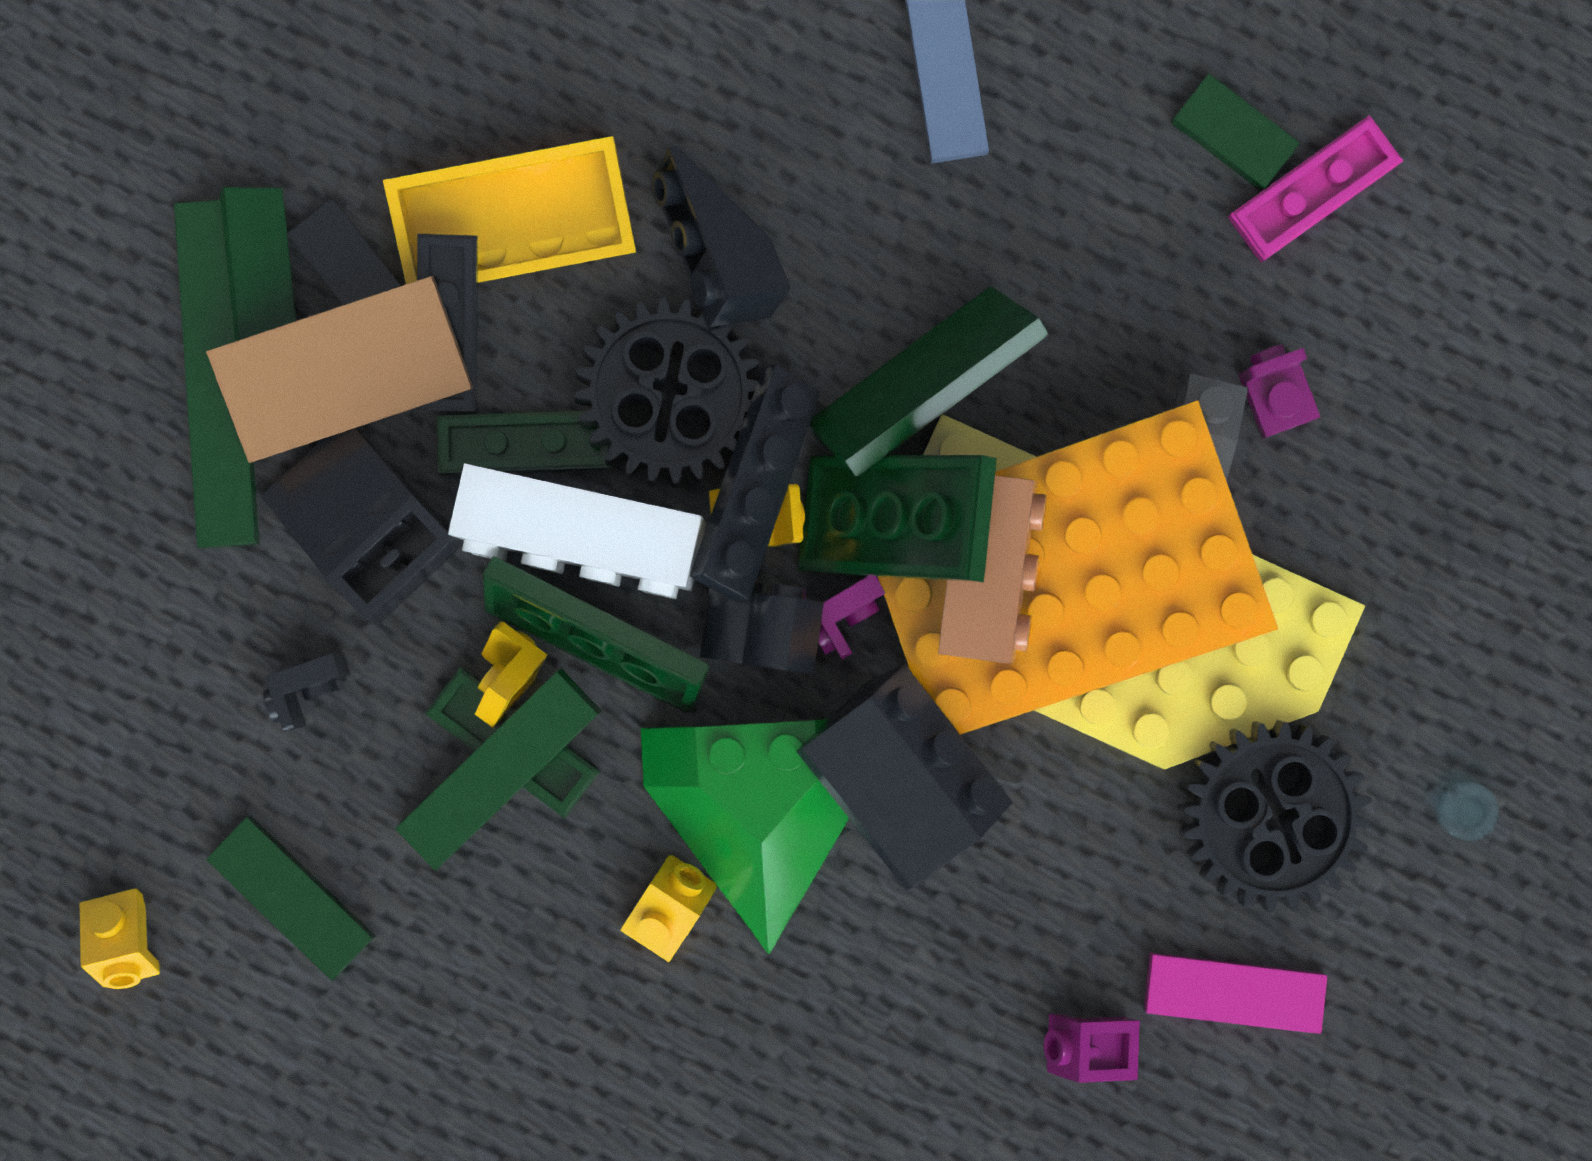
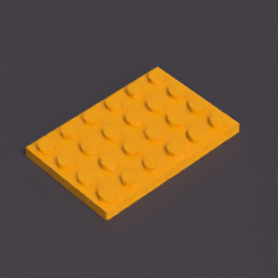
[878,400,1278,734]

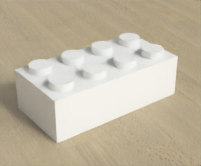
[448,463,706,599]

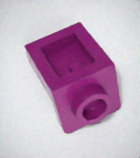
[1238,344,1320,439]
[818,576,886,660]
[1043,1014,1140,1083]

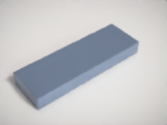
[905,0,989,163]

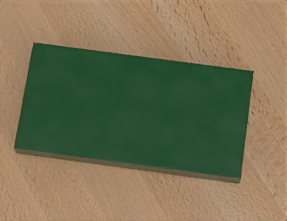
[809,286,1048,476]
[798,455,997,582]
[483,556,710,713]

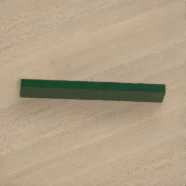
[174,200,260,549]

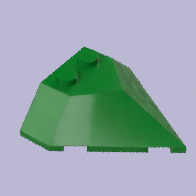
[641,718,849,955]

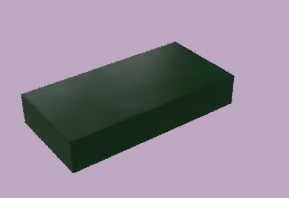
[1171,73,1300,192]

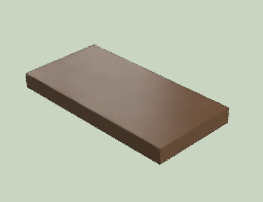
[206,276,473,463]

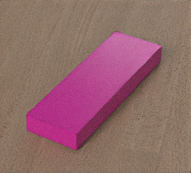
[1228,115,1403,263]
[1144,952,1327,1034]

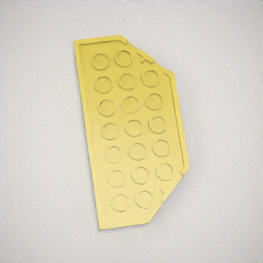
[923,414,1365,770]

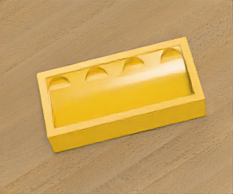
[383,136,636,284]

